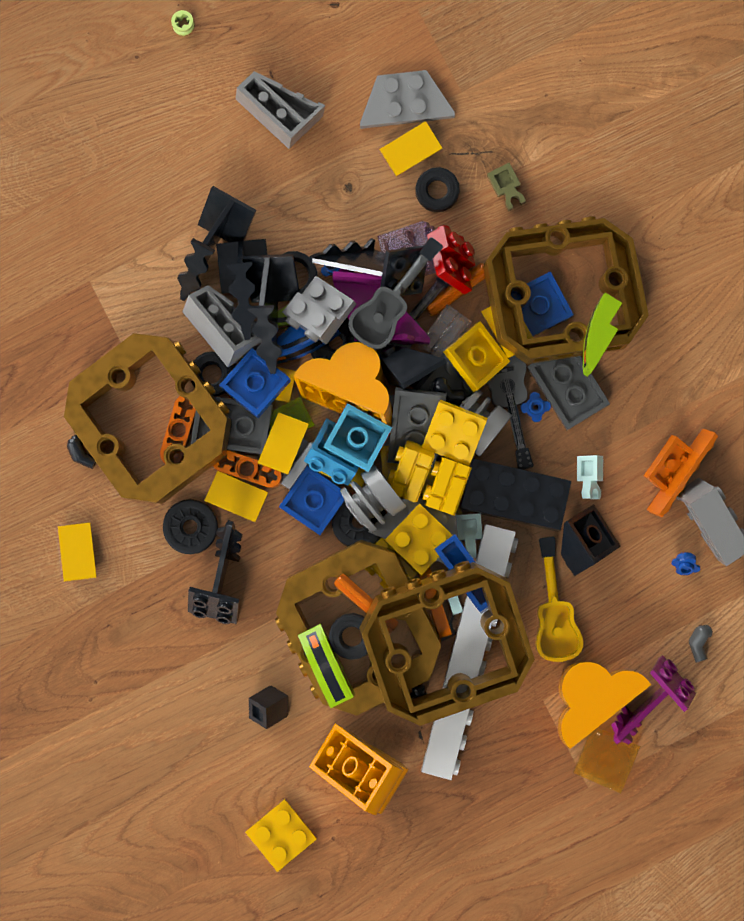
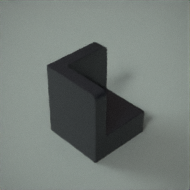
[249,686,289,729]

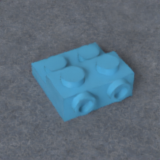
[304,418,359,486]

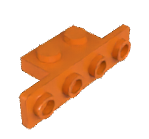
[644,429,718,518]

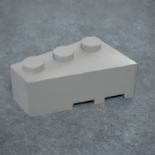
[236,71,325,149]
[183,285,262,367]
[676,478,744,566]

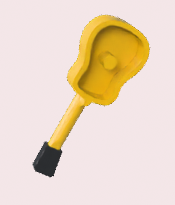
[535,537,583,662]

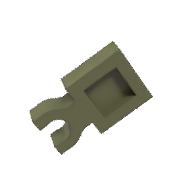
[487,163,526,212]

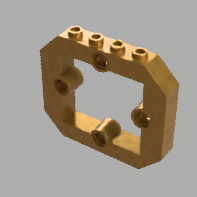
[483,216,649,364]
[64,333,231,504]
[275,540,442,716]
[359,561,535,726]

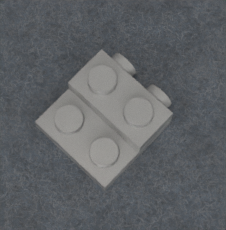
[283,276,356,344]

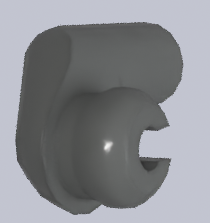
[689,625,713,663]

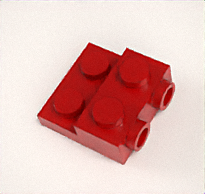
[427,225,475,295]

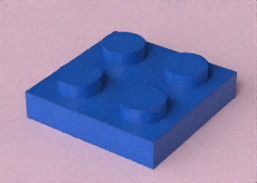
[511,271,574,337]
[219,348,291,418]
[279,466,345,536]

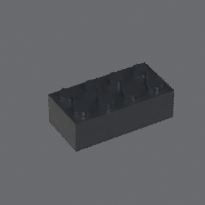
[460,458,572,532]

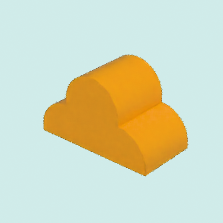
[293,342,393,435]
[558,662,651,749]
[309,723,409,816]

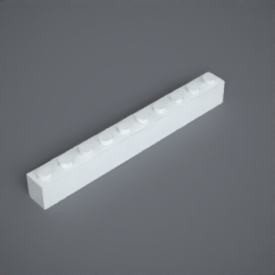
[421,524,518,780]

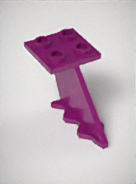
[333,269,430,345]
[611,655,696,745]

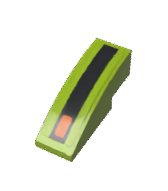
[583,292,622,377]
[298,623,355,708]

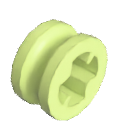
[171,10,194,36]

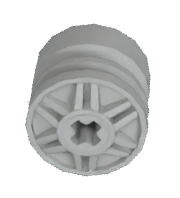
[459,390,512,457]
[340,464,407,533]

